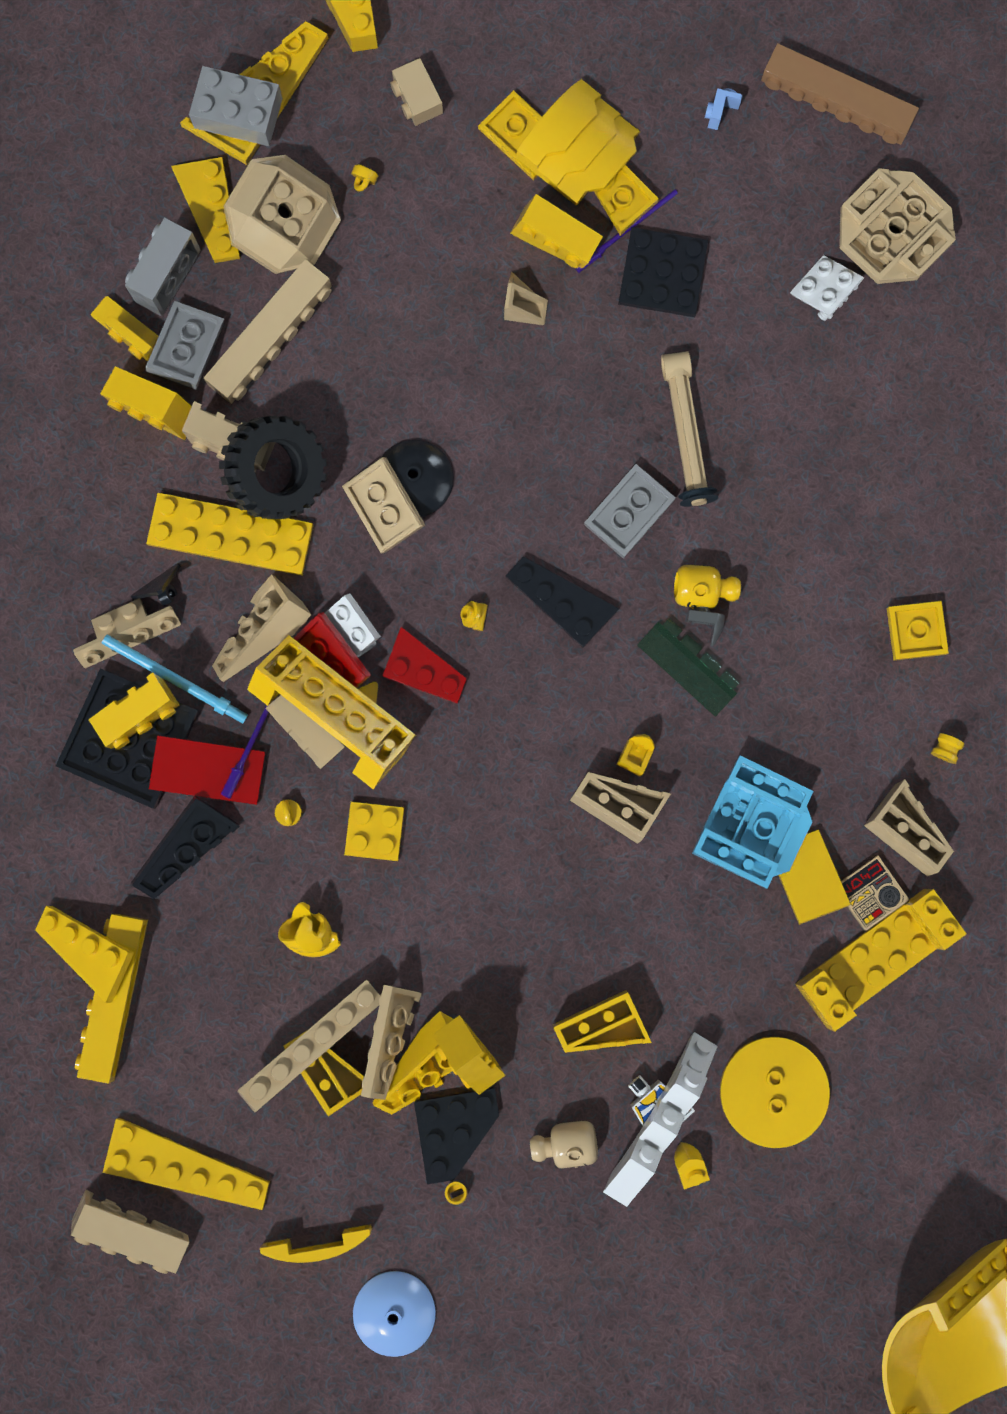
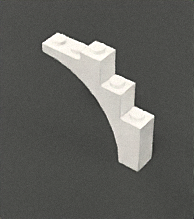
[603,1032,717,1207]

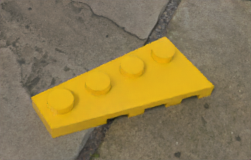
[35,906,134,1003]

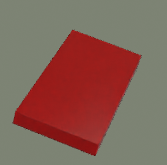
[149,736,265,805]

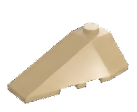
[212,574,311,682]

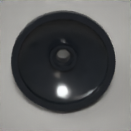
[381,440,454,517]

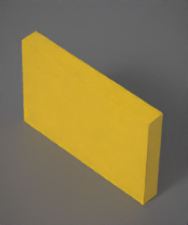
[478,90,542,180]
[778,830,851,925]

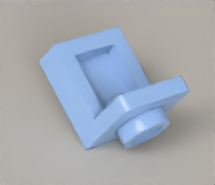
[705,88,742,130]

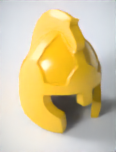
[278,902,340,957]

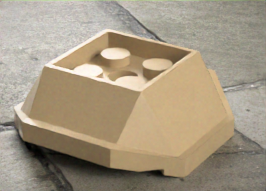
[224,155,341,274]
[839,168,956,284]

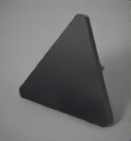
[131,563,181,606]

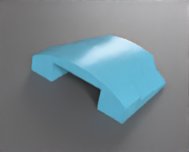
[692,756,814,889]

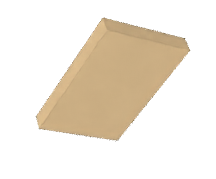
[342,457,425,554]

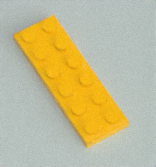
[146,493,313,576]

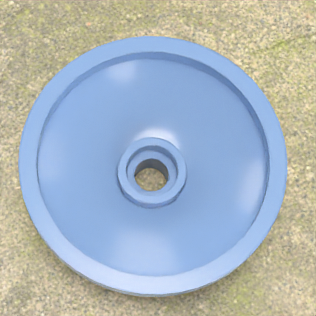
[353,1271,436,1357]

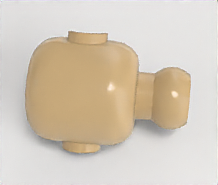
[530,1121,598,1168]

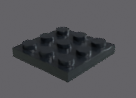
[618,227,708,318]

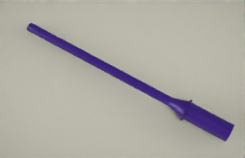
[575,190,678,273]
[221,699,275,799]

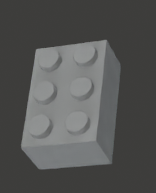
[189,66,283,146]
[125,217,201,317]

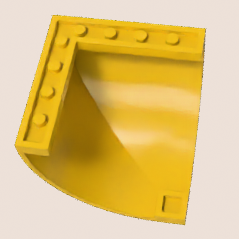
[882,1238,1007,1414]

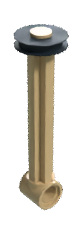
[661,351,719,507]

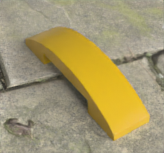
[260,1224,372,1263]

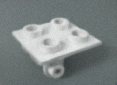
[790,255,864,321]

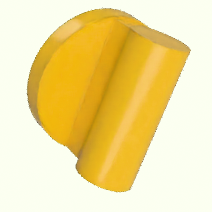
[460,601,488,631]

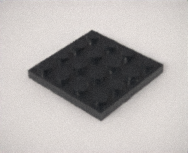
[56,668,199,809]

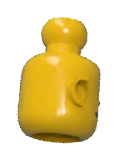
[674,565,741,609]

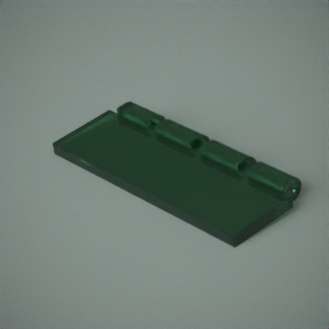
[637,618,740,717]

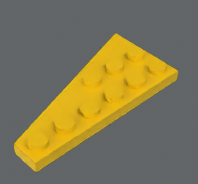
[180,21,329,165]

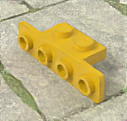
[91,296,159,361]

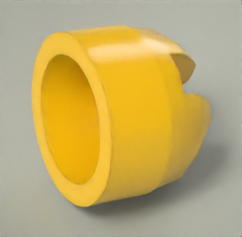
[445,1182,468,1205]

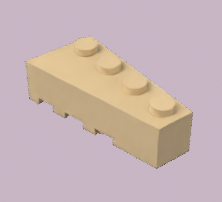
[71,1189,189,1274]

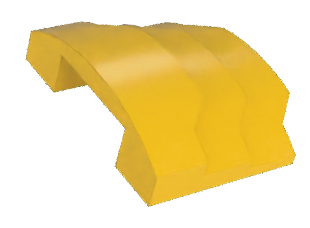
[516,79,640,205]

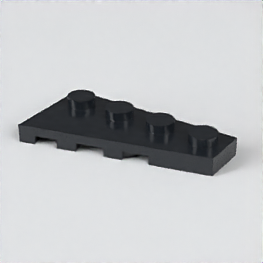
[505,557,619,648]
[131,796,240,899]

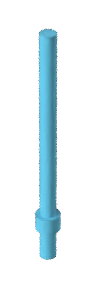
[102,634,248,724]

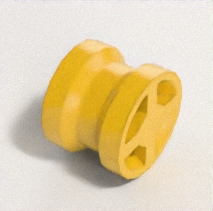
[931,733,965,764]

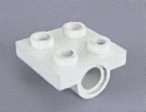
[325,594,381,657]

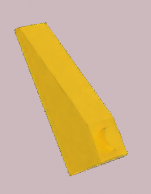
[372,1011,458,1115]

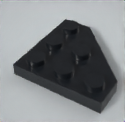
[414,1087,499,1185]

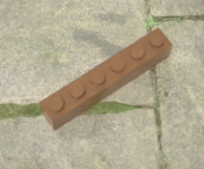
[761,43,919,145]

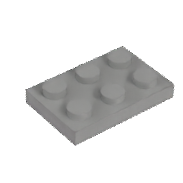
[146,301,224,389]
[584,464,676,559]

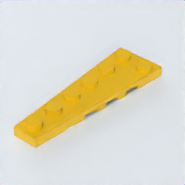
[103,1118,270,1210]

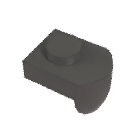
[686,607,725,646]

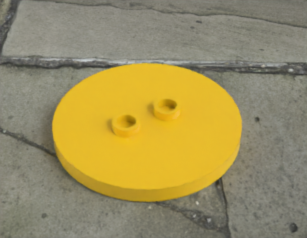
[720,1037,830,1148]

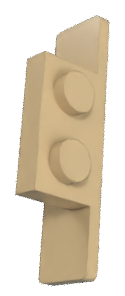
[73,598,181,668]

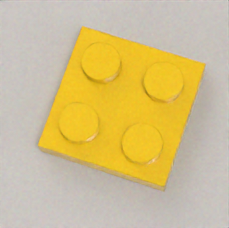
[887,601,949,661]
[344,802,404,861]

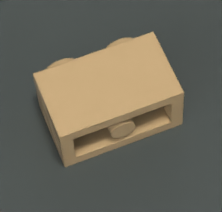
[390,58,443,126]

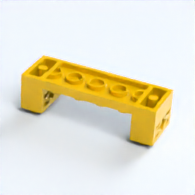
[247,635,415,789]
[795,889,967,1032]

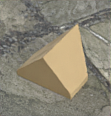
[504,271,548,325]

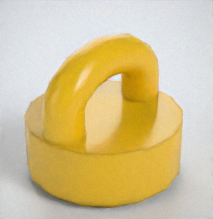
[351,164,378,192]
[275,799,302,826]

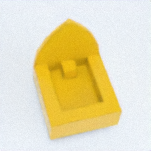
[616,734,655,777]
[674,1142,710,1190]

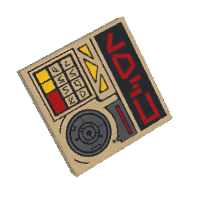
[841,856,909,931]

